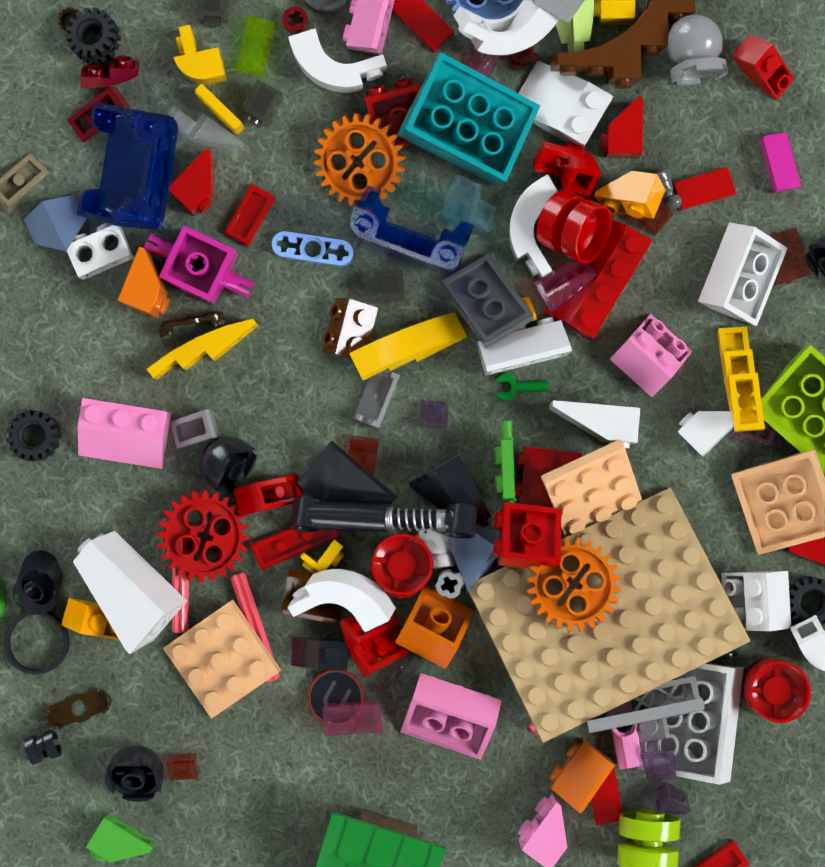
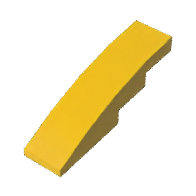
[349,312,467,381]
[146,319,259,380]
[717,326,765,432]

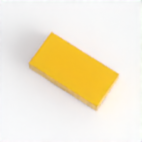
[195,83,244,135]

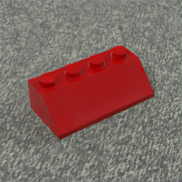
[543,220,653,341]

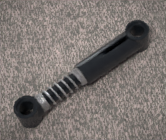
[291,497,477,539]

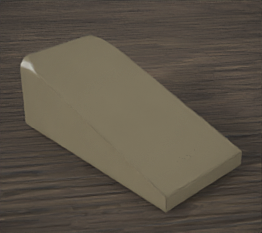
[0,153,50,214]

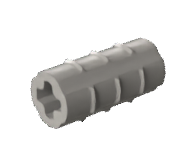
[435,569,464,599]

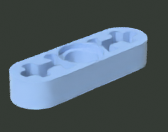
[272,231,354,267]

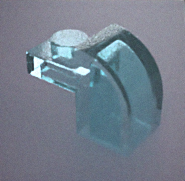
[441,174,496,235]

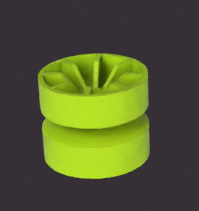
[617,810,681,867]

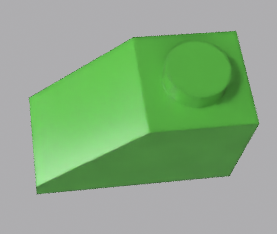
[86,813,157,863]

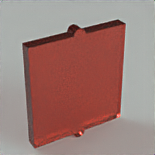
[770,228,811,286]

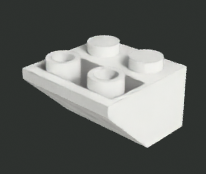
[721,571,791,631]

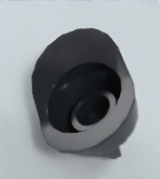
[13,550,63,614]

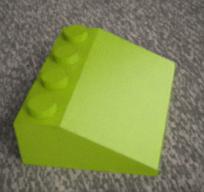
[761,345,825,474]

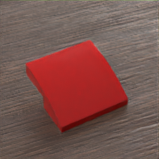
[340,614,410,678]

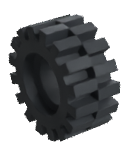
[65,7,121,64]
[6,410,61,462]
[789,576,825,627]

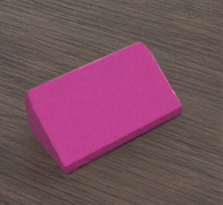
[759,132,801,194]

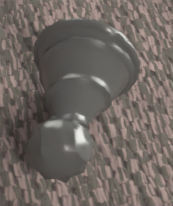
[652,167,682,209]

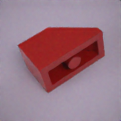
[600,97,643,159]
[167,148,214,216]
[234,474,303,517]

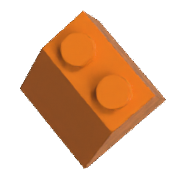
[118,247,170,319]
[395,585,475,669]
[549,738,615,813]

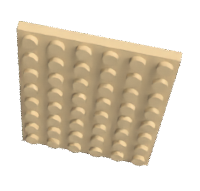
[469,487,751,743]

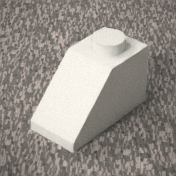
[678,411,734,456]

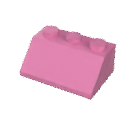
[343,0,395,56]
[78,398,172,469]
[400,673,502,760]

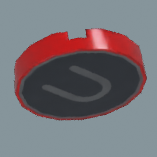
[307,670,364,726]

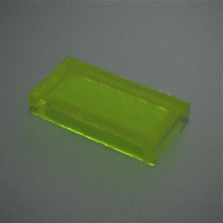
[236,16,276,78]

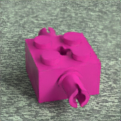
[144,225,255,305]

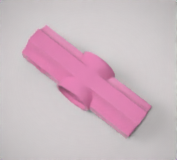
[610,700,644,769]

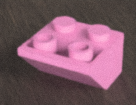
[610,314,692,397]
[518,793,567,867]

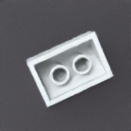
[698,222,788,326]
[477,317,572,376]

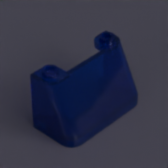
[77,102,178,230]
[350,185,475,275]

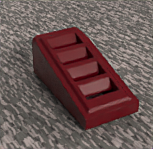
[67,86,132,143]

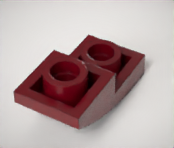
[80,55,139,88]

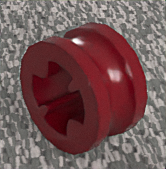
[282,6,308,34]

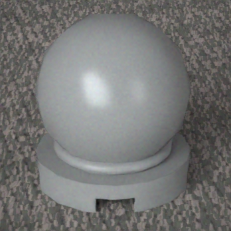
[666,14,728,86]

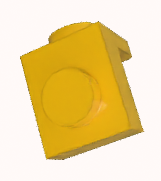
[300,539,345,574]

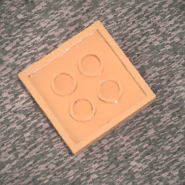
[541,439,642,538]
[731,449,825,555]
[163,600,281,719]

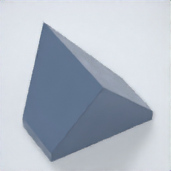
[23,195,87,251]
[448,525,499,592]

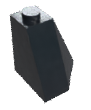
[408,455,491,527]

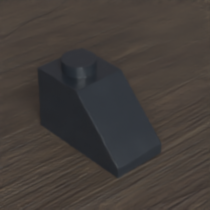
[291,637,349,671]

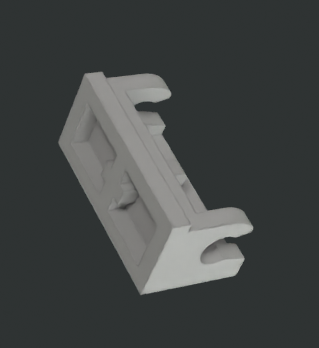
[353,370,400,429]

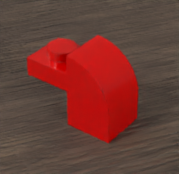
[532,141,601,196]

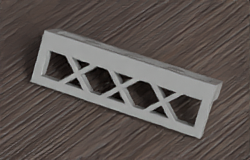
[586,676,705,733]

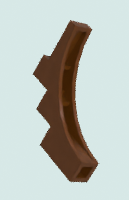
[551,0,695,89]

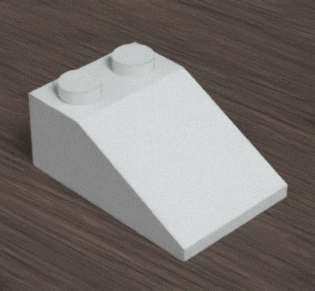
[518,61,613,149]
[549,400,640,449]

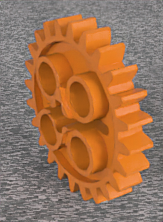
[314,113,406,207]
[526,538,621,633]

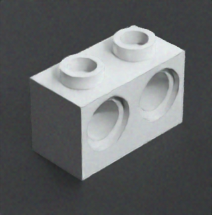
[67,222,135,280]

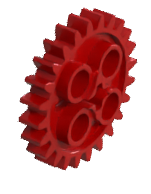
[155,490,249,583]

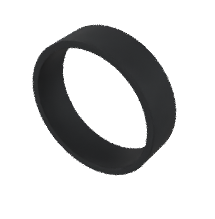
[4,612,70,675]

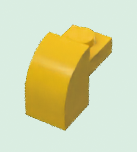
[174,25,227,85]

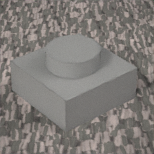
[637,718,670,743]

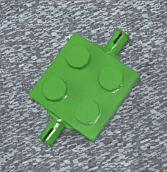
[494,421,517,503]

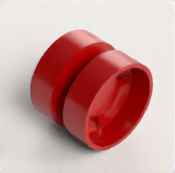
[537,190,612,263]
[370,534,433,599]
[741,657,811,723]

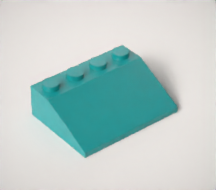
[398,52,541,186]

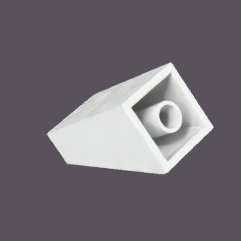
[73,531,187,654]

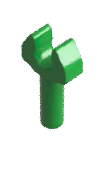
[495,373,548,401]

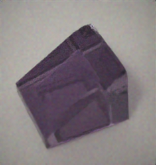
[418,400,449,431]
[640,750,677,781]
[652,781,691,814]

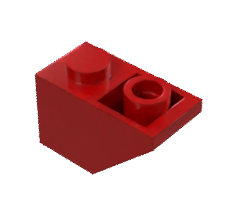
[731,34,795,100]

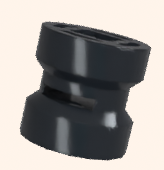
[24,729,62,765]

